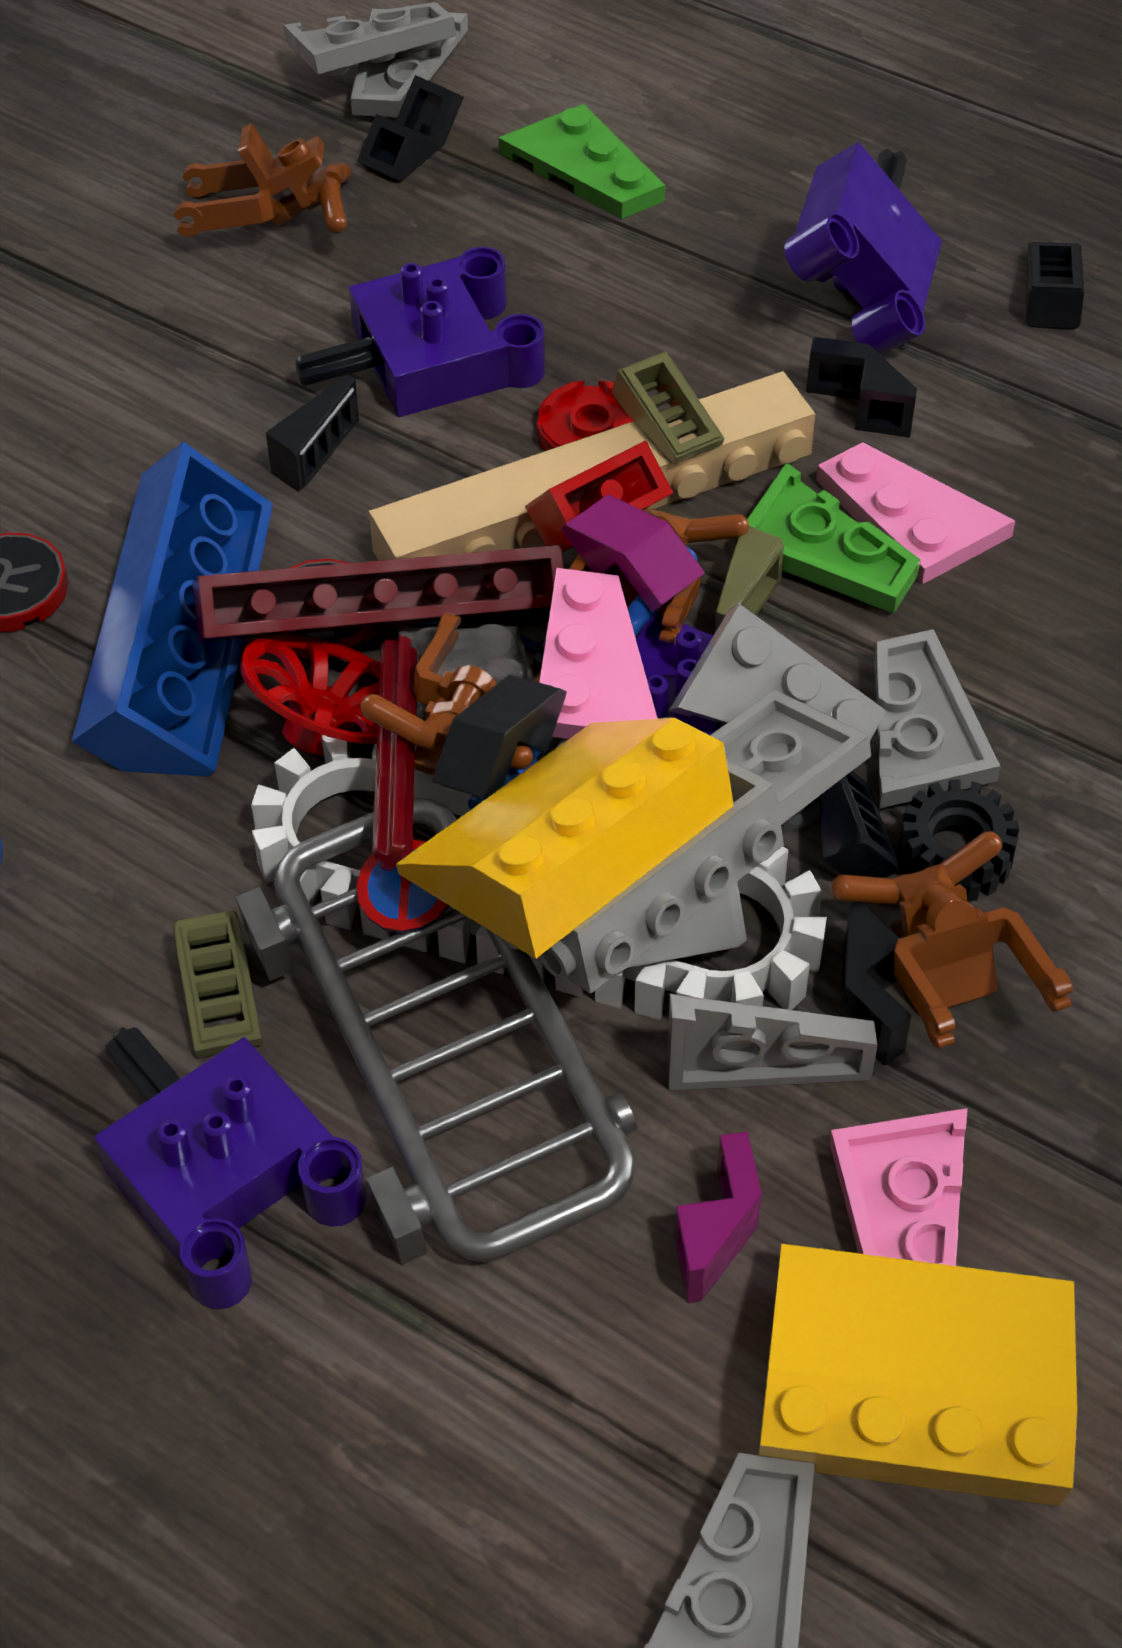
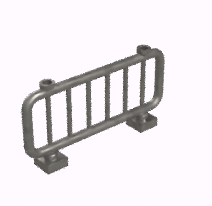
[235,798,637,1265]

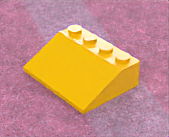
[396,718,734,959]
[758,1243,1077,1506]

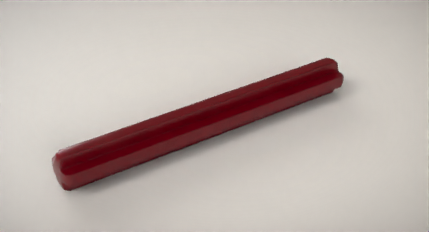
[372,635,417,872]

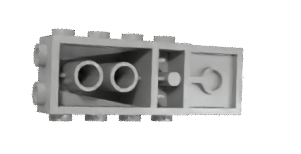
[500,689,871,994]

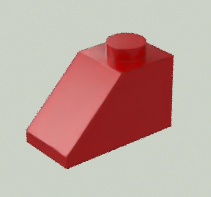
[525,440,673,553]

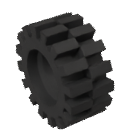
[898,779,1020,902]

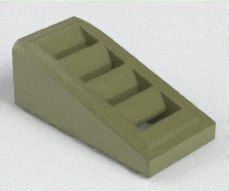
[611,351,725,465]
[715,526,784,632]
[173,910,263,1058]

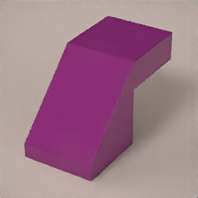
[560,494,705,612]
[675,1131,762,1303]

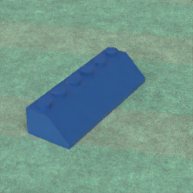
[72,442,273,777]

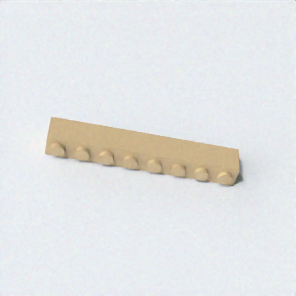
[369,371,815,561]

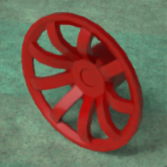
[240,634,420,756]

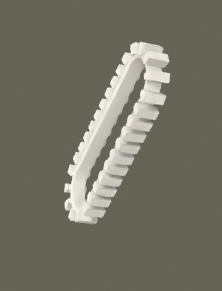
[251,735,827,1020]

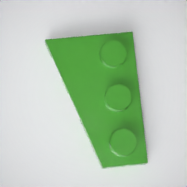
[498,104,665,219]
[735,463,921,614]

